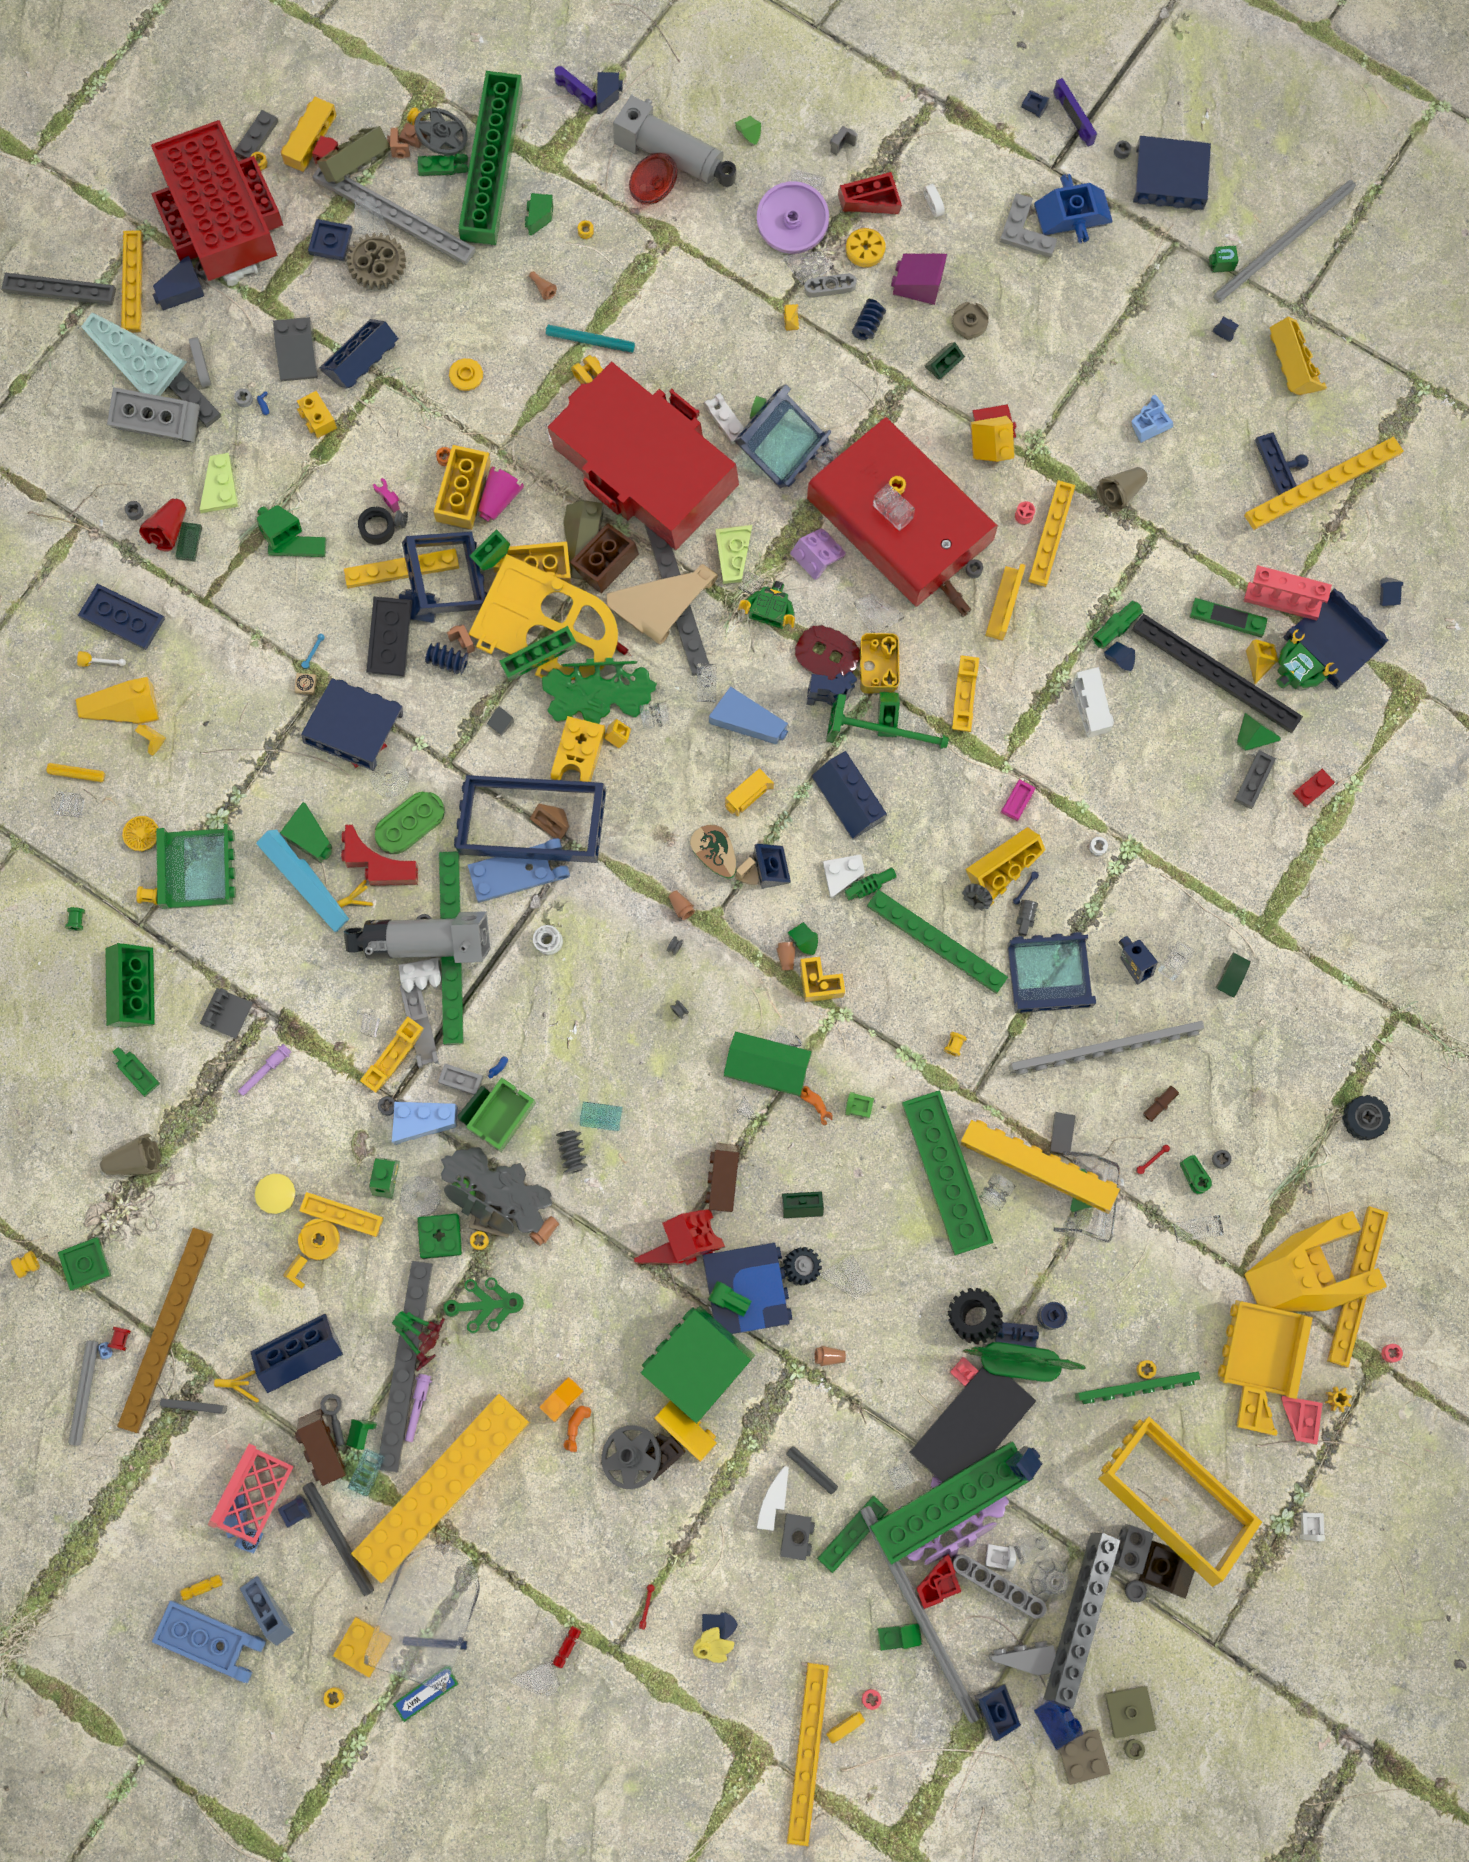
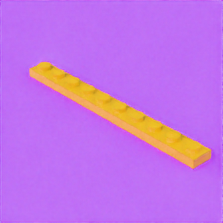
[1244,437,1404,530]

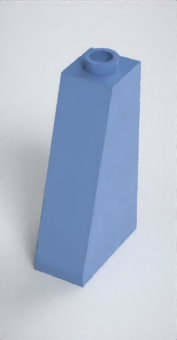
[709,686,788,744]

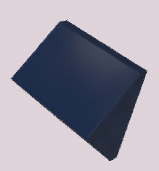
[754,843,791,889]
[974,1684,1021,1741]

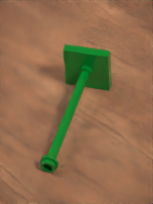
[826,694,949,749]

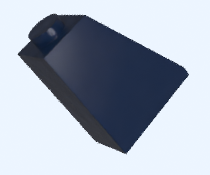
[152,256,205,311]

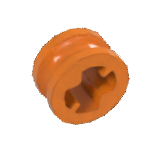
[436,447,451,466]

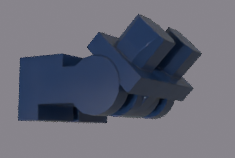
[806,671,858,706]

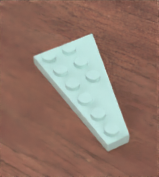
[81,313,187,396]

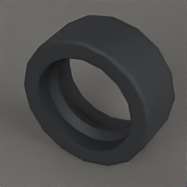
[358,506,395,545]

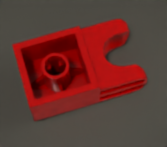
[662,1209,725,1262]

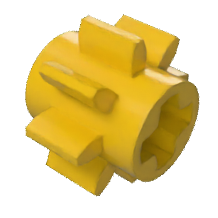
[1325,1386,1352,1412]

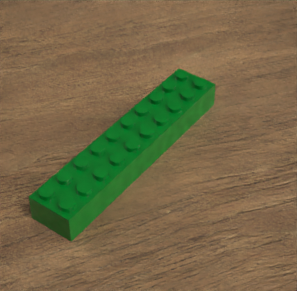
[458,71,523,245]

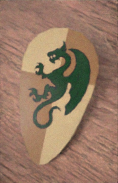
[690,825,736,879]

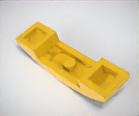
[952,655,979,732]
[360,1016,424,1093]

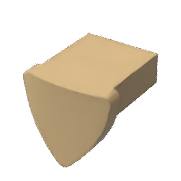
[735,857,758,885]

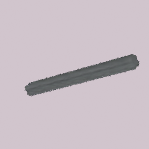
[303,1482,374,1596]

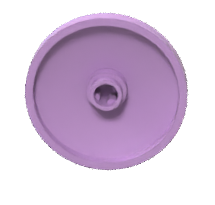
[757,181,829,254]

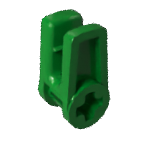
[1179,1155,1212,1194]

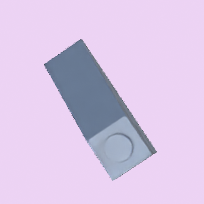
[240,1576,294,1646]

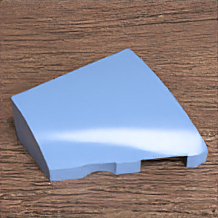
[1132,395,1173,443]

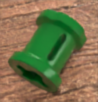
[65,907,85,931]

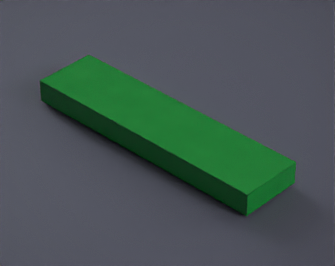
[817,1495,889,1574]

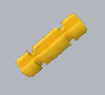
[180,1575,223,1601]

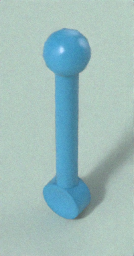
[301,633,325,669]

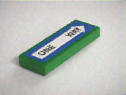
[393,1665,459,1722]

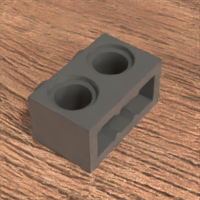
[1114,1524,1154,1574]

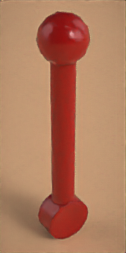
[1137,1145,1170,1174]
[639,1584,655,1630]

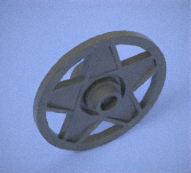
[414,108,467,155]
[601,1425,661,1490]

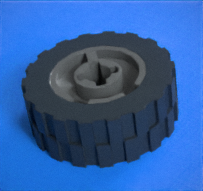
[1342,1095,1391,1141]

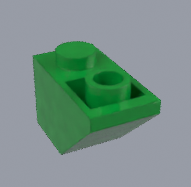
[525,193,554,235]

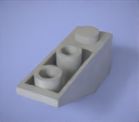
[989,1641,1056,1675]

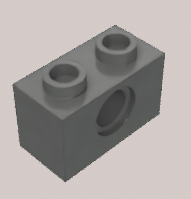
[780,1513,815,1561]

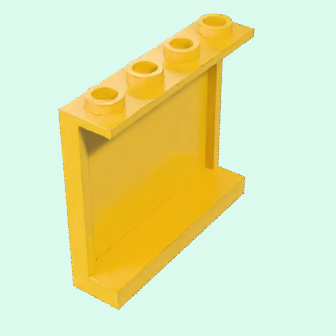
[1218,1300,1313,1399]

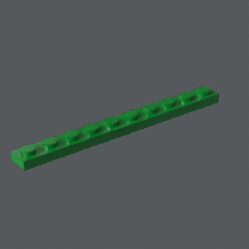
[439,851,464,1045]

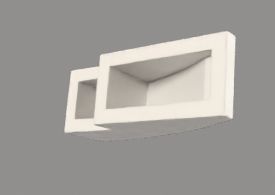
[756,1466,789,1530]

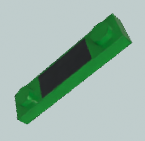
[1189,598,1268,638]

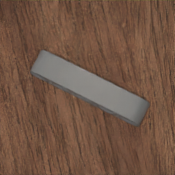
[951,1554,1046,1619]

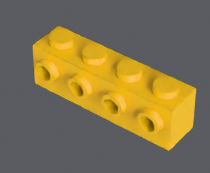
[281,96,337,172]

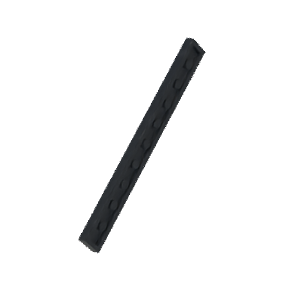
[1132,613,1303,734]

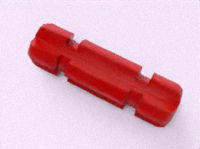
[553,1626,581,1669]

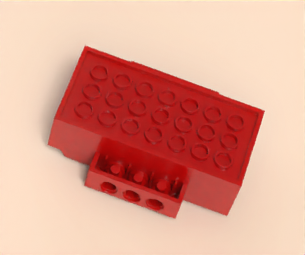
[151,120,283,281]

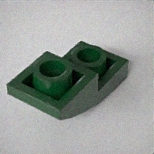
[1215,952,1251,998]

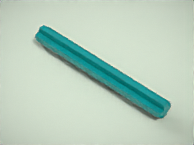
[546,324,635,353]

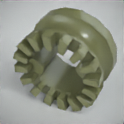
[1124,1739,1145,1760]

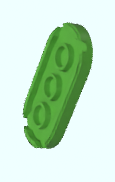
[375,791,445,854]

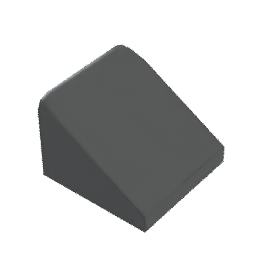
[487,706,514,736]

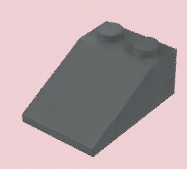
[273,317,318,382]

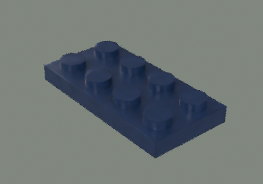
[78,583,165,650]

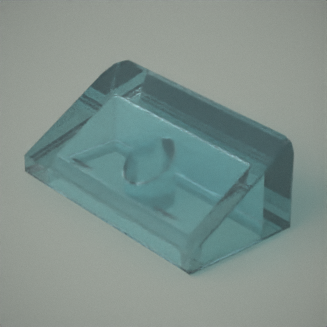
[580,1101,623,1131]

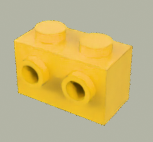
[296,391,337,439]

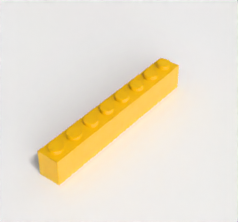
[961,1120,1120,1214]

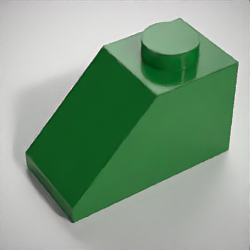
[877,692,900,737]

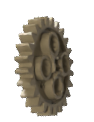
[346,232,407,290]

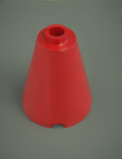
[139,498,187,552]

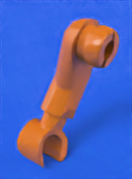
[800,1086,833,1125]
[564,1406,591,1452]

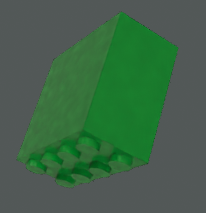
[641,1306,756,1424]

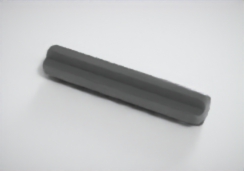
[786,1446,838,1494]

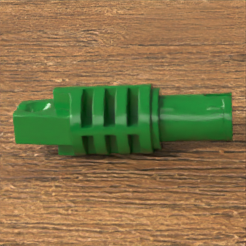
[845,867,897,901]

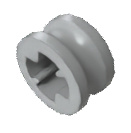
[234,388,253,407]

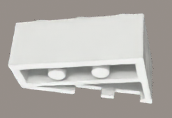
[1070,667,1114,738]

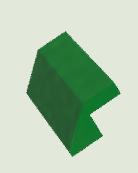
[724,1031,812,1096]

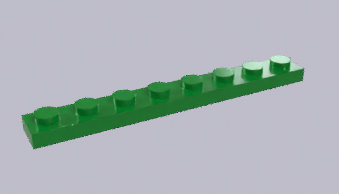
[867,889,1008,994]

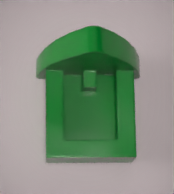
[787,922,818,955]
[346,1419,377,1450]

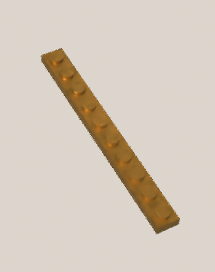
[117,1227,214,1433]

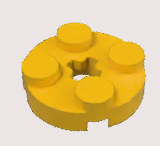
[298,1219,340,1260]

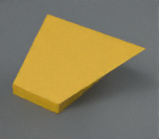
[1245,639,1278,685]

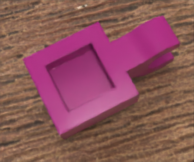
[373,478,400,513]

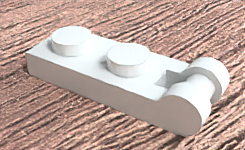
[703,393,744,445]

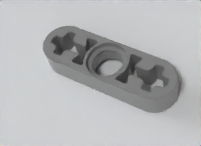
[804,273,857,298]
[189,337,212,388]

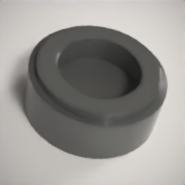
[1125,1580,1147,1603]

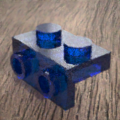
[1034,1701,1084,1750]

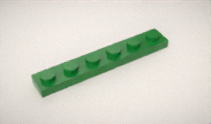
[1075,1371,1201,1405]

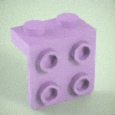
[790,529,846,580]

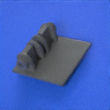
[200,988,253,1039]

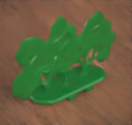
[542,658,657,724]
[962,1342,1086,1382]

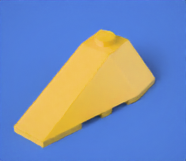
[75,677,159,724]

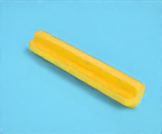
[46,763,105,782]

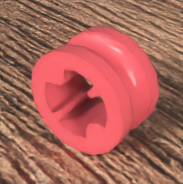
[1382,1344,1403,1363]
[862,1689,882,1710]

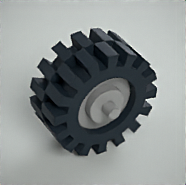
[783,1247,822,1286]

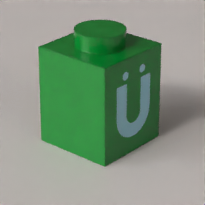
[1209,245,1239,273]

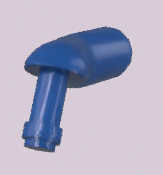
[257,391,270,415]
[488,1056,508,1078]

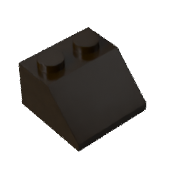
[1138,1540,1195,1599]

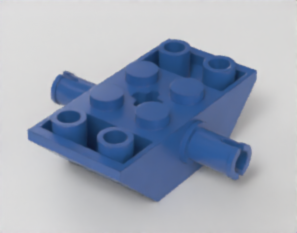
[1034,174,1113,243]

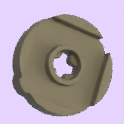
[952,302,989,340]

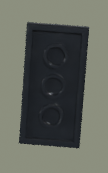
[366,596,413,677]

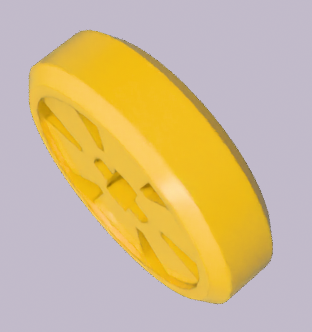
[845,228,886,267]

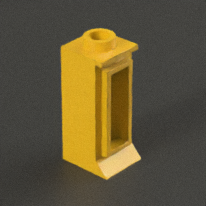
[725,768,774,817]

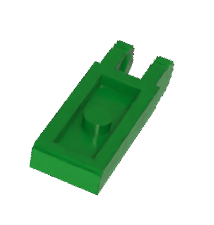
[418,154,469,176]

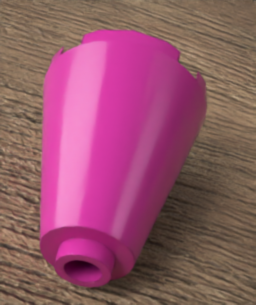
[478,466,524,522]

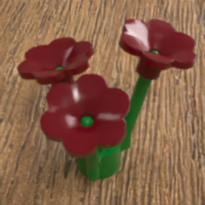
[392,1311,445,1372]

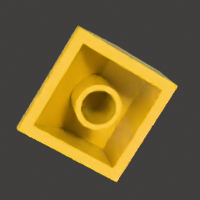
[971,416,1015,462]

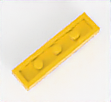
[299,1192,384,1237]

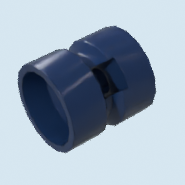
[1037,1302,1068,1330]

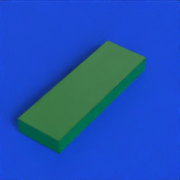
[268,536,327,557]

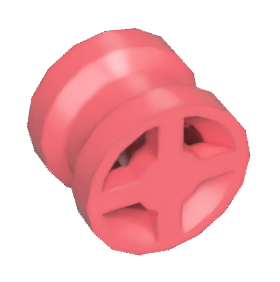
[1015,501,1035,525]

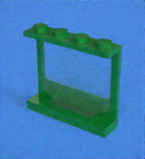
[156,824,236,909]

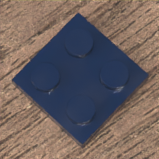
[308,219,353,261]

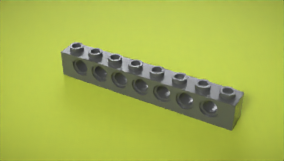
[1043,1533,1120,1709]

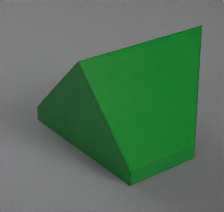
[1237,713,1281,751]

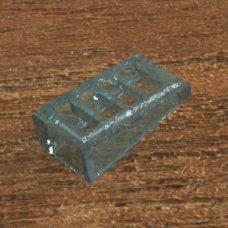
[347,1448,385,1497]

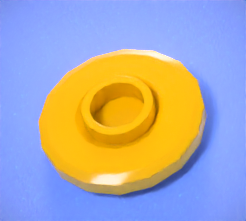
[449,358,483,391]
[122,816,159,852]

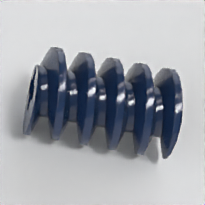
[852,298,886,340]
[425,642,468,675]

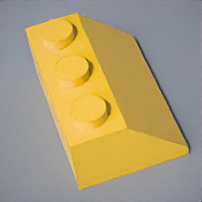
[654,1400,717,1462]

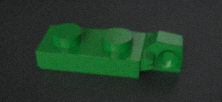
[113,1047,161,1097]

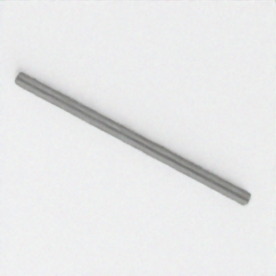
[1214,180,1356,302]
[861,1506,980,1723]

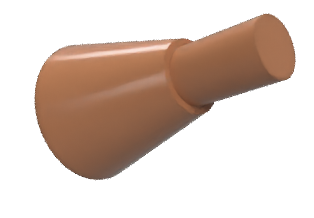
[529,271,557,300]

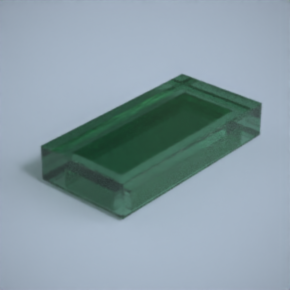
[175,522,202,562]

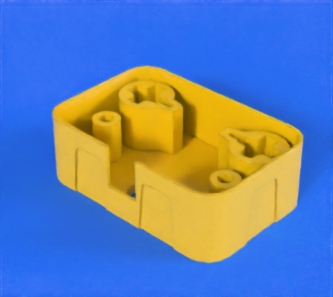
[859,633,900,694]

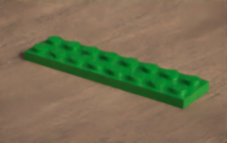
[902,1090,994,1256]
[869,1441,1033,1565]

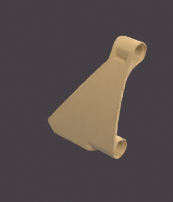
[607,564,718,645]

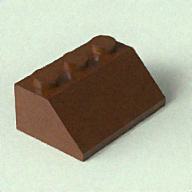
[570,523,639,594]

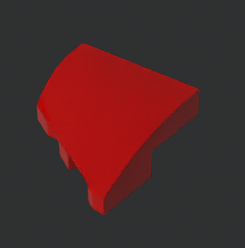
[916,1554,962,1609]

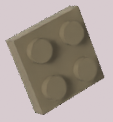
[1057,1729,1110,1785]

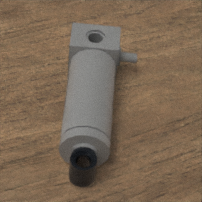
[613,95,736,187]

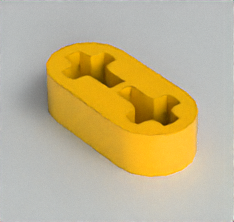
[826,1711,865,1744]

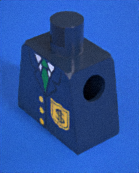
[1118,936,1158,985]

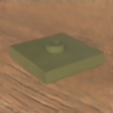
[1105,1686,1157,1739]

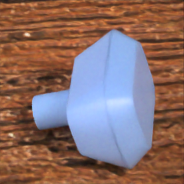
[98,1342,112,1359]

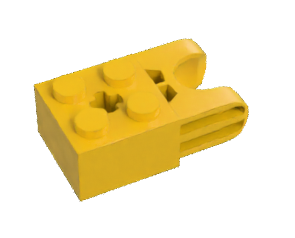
[550,716,605,782]

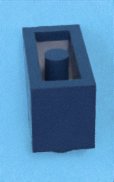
[597,72,623,114]
[1006,1446,1042,1481]

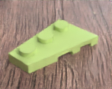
[200,453,238,513]

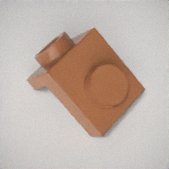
[387,128,410,159]

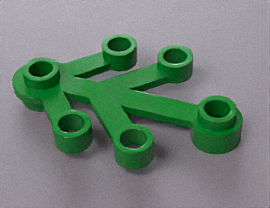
[443,1277,524,1333]

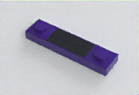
[1053,78,1097,147]

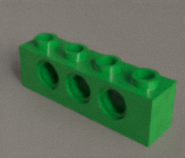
[499,626,577,682]

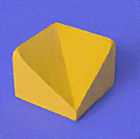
[784,304,799,331]
[604,719,631,748]

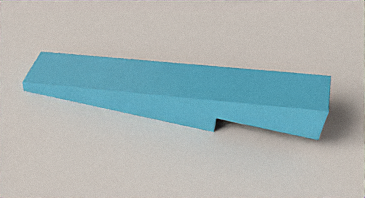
[256,829,349,932]

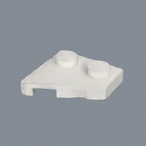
[823,854,865,899]

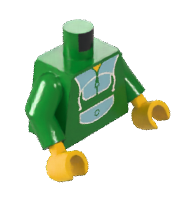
[1276,629,1338,689]

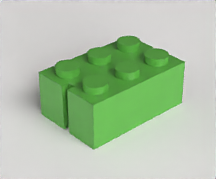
[466,1077,536,1153]

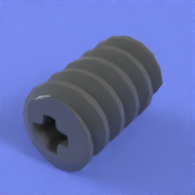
[556,1130,588,1175]

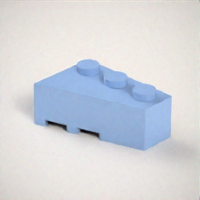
[392,1102,458,1145]

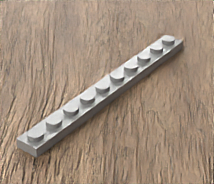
[312,167,476,265]
[1008,1021,1204,1076]

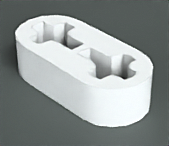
[923,184,945,217]

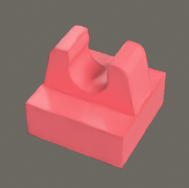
[949,1357,979,1387]

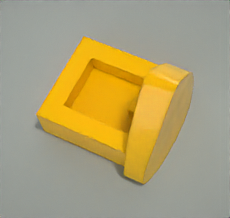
[135,724,166,756]
[283,1254,308,1289]

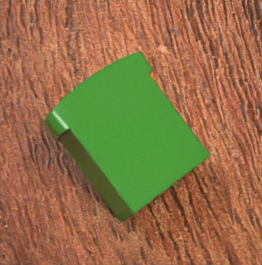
[735,116,761,145]
[845,1092,874,1118]

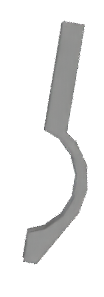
[400,983,439,1068]

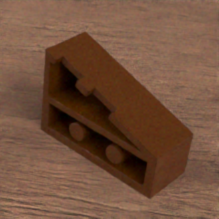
[705,1143,740,1212]
[295,1408,346,1486]

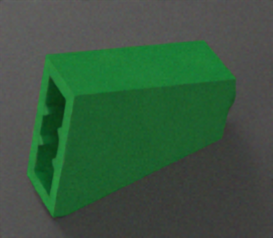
[280,802,332,863]

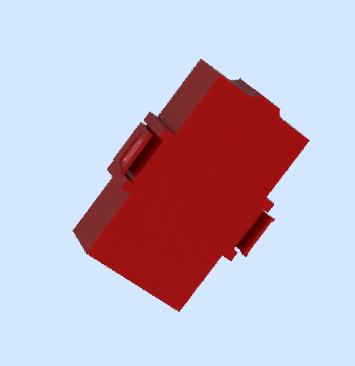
[547,361,739,551]

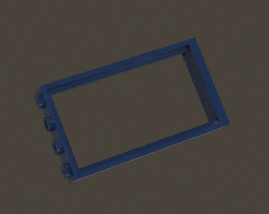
[454,775,607,863]

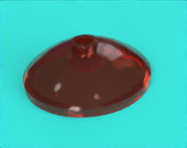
[629,153,678,205]

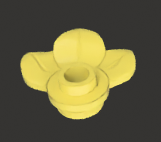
[693,1627,734,1663]

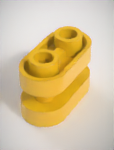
[571,355,603,384]

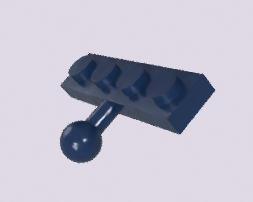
[1255,432,1309,496]

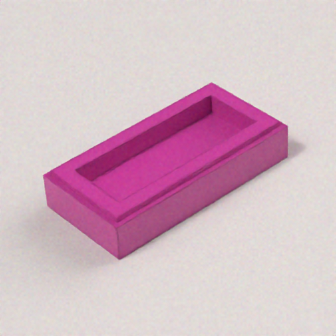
[1001,779,1036,822]

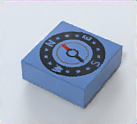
[234,1526,264,1553]

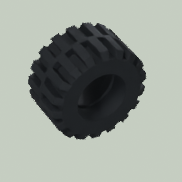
[948,1288,1003,1344]

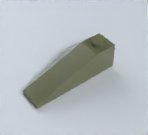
[563,500,604,580]

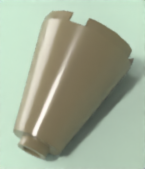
[1096,467,1148,513]
[100,1133,161,1176]

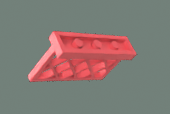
[208,1443,294,1545]

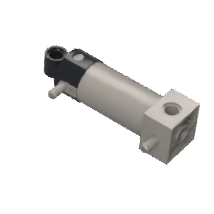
[344,911,491,963]

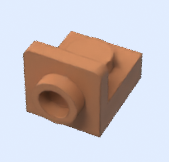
[399,123,427,149]
[447,625,475,654]

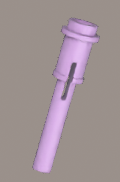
[238,1044,291,1096]
[405,1374,432,1442]

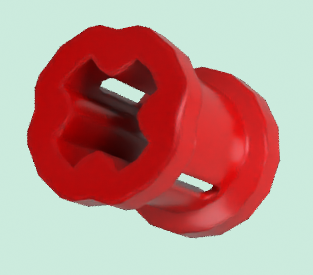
[107,1326,131,1351]

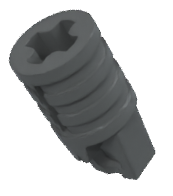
[1016,900,1038,936]

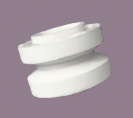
[533,925,563,955]

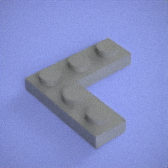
[1000,193,1057,258]

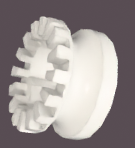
[1089,837,1108,856]

